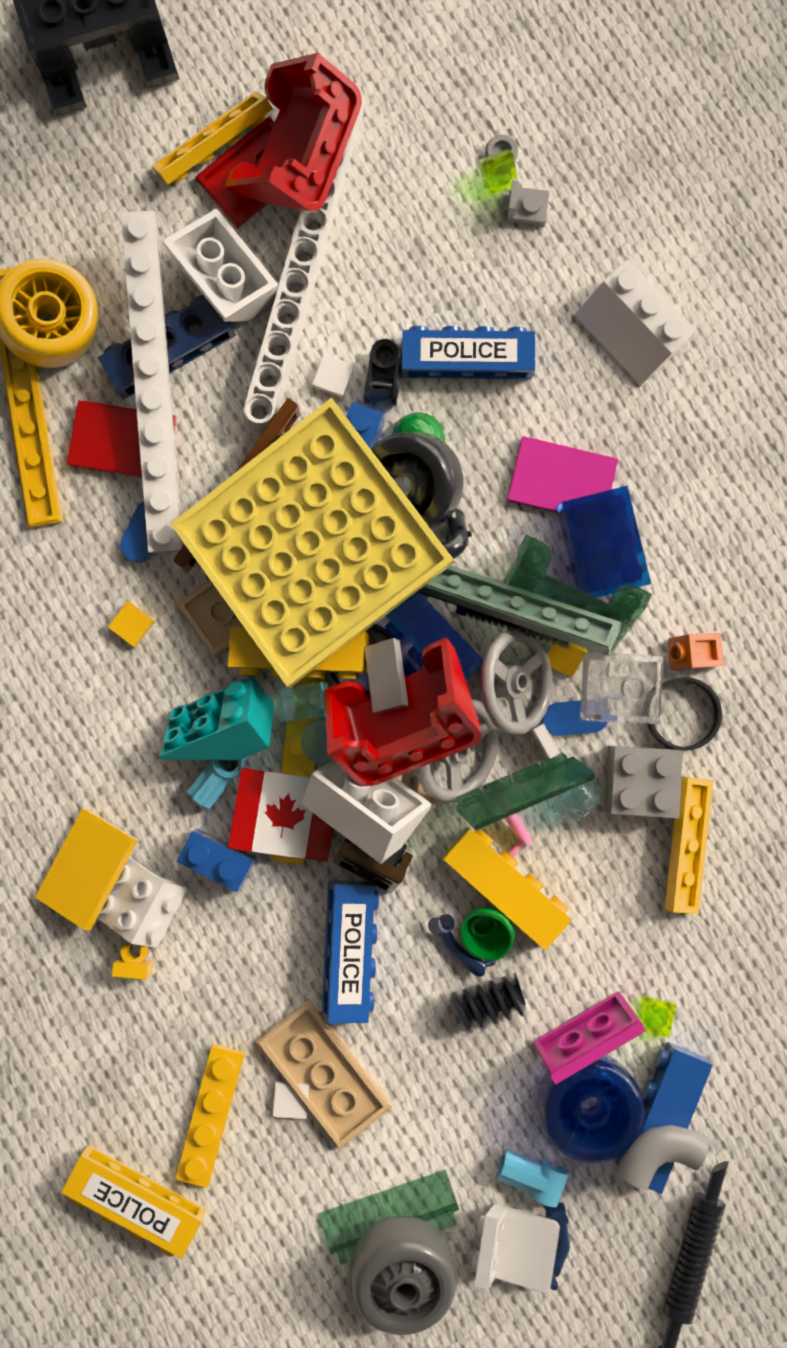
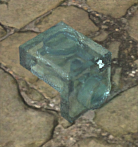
[275,682,328,722]

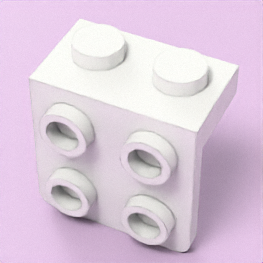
[98,857,188,948]
[471,1204,560,1293]

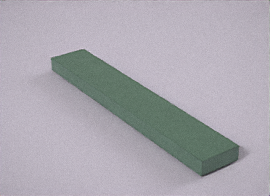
[418,565,621,656]

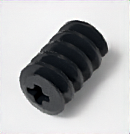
[451,972,526,1034]

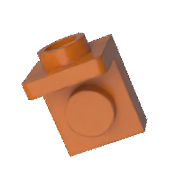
[668,633,724,671]

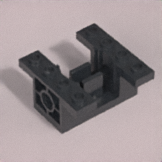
[13,0,180,117]

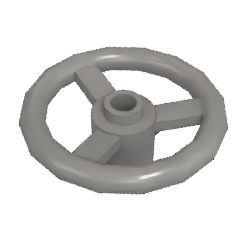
[478,628,553,735]
[416,699,499,803]

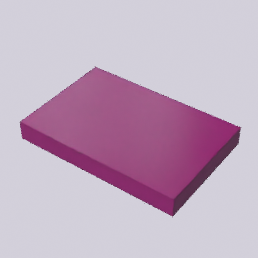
[507,436,618,524]
[533,992,646,1085]

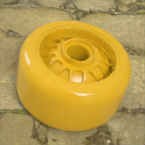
[0,259,98,368]

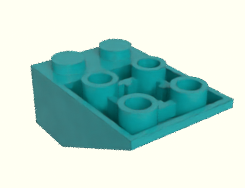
[159,676,274,760]

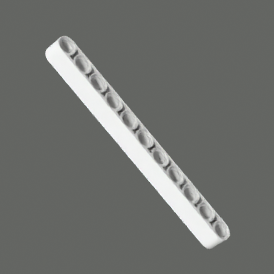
[244,84,363,431]

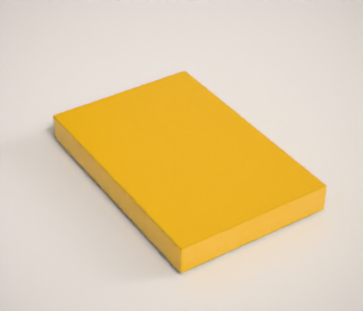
[35,808,138,931]

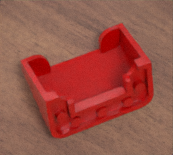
[224,53,362,211]
[325,637,481,786]

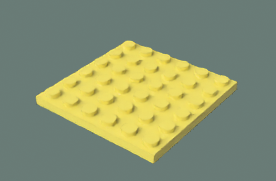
[170,398,455,687]

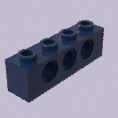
[97,294,236,400]

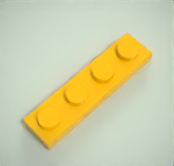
[151,91,273,185]
[664,776,714,914]
[175,1044,245,1188]

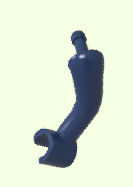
[428,914,496,977]
[546,1202,570,1290]

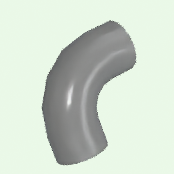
[616,1125,709,1190]

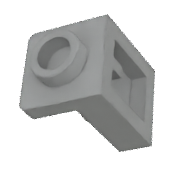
[501,179,549,227]

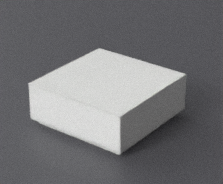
[312,354,354,398]
[529,724,560,759]
[273,1081,309,1119]

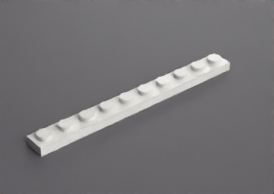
[121,211,183,553]

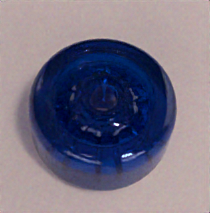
[537,1054,645,1164]

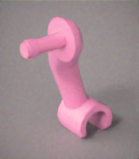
[484,781,531,858]

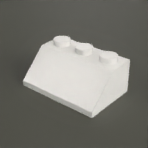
[163,208,278,322]
[574,259,696,386]
[302,760,432,864]

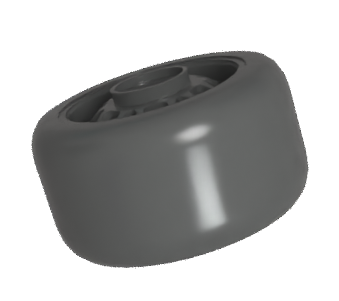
[350,1216,456,1335]

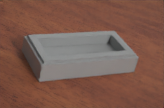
[365,638,408,715]

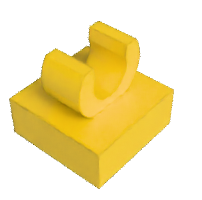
[112,942,153,980]

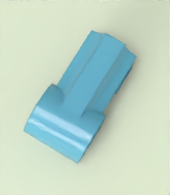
[187,758,246,809]
[496,1149,569,1207]

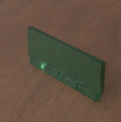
[456,752,595,830]
[318,1169,459,1265]

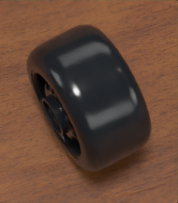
[371,431,464,530]

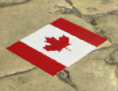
[228,767,333,862]

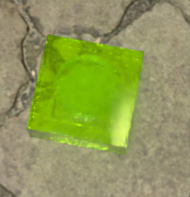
[478,149,518,195]
[637,995,677,1038]

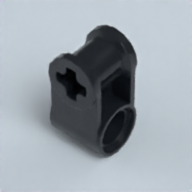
[364,338,400,407]

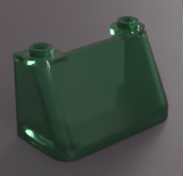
[501,534,652,656]

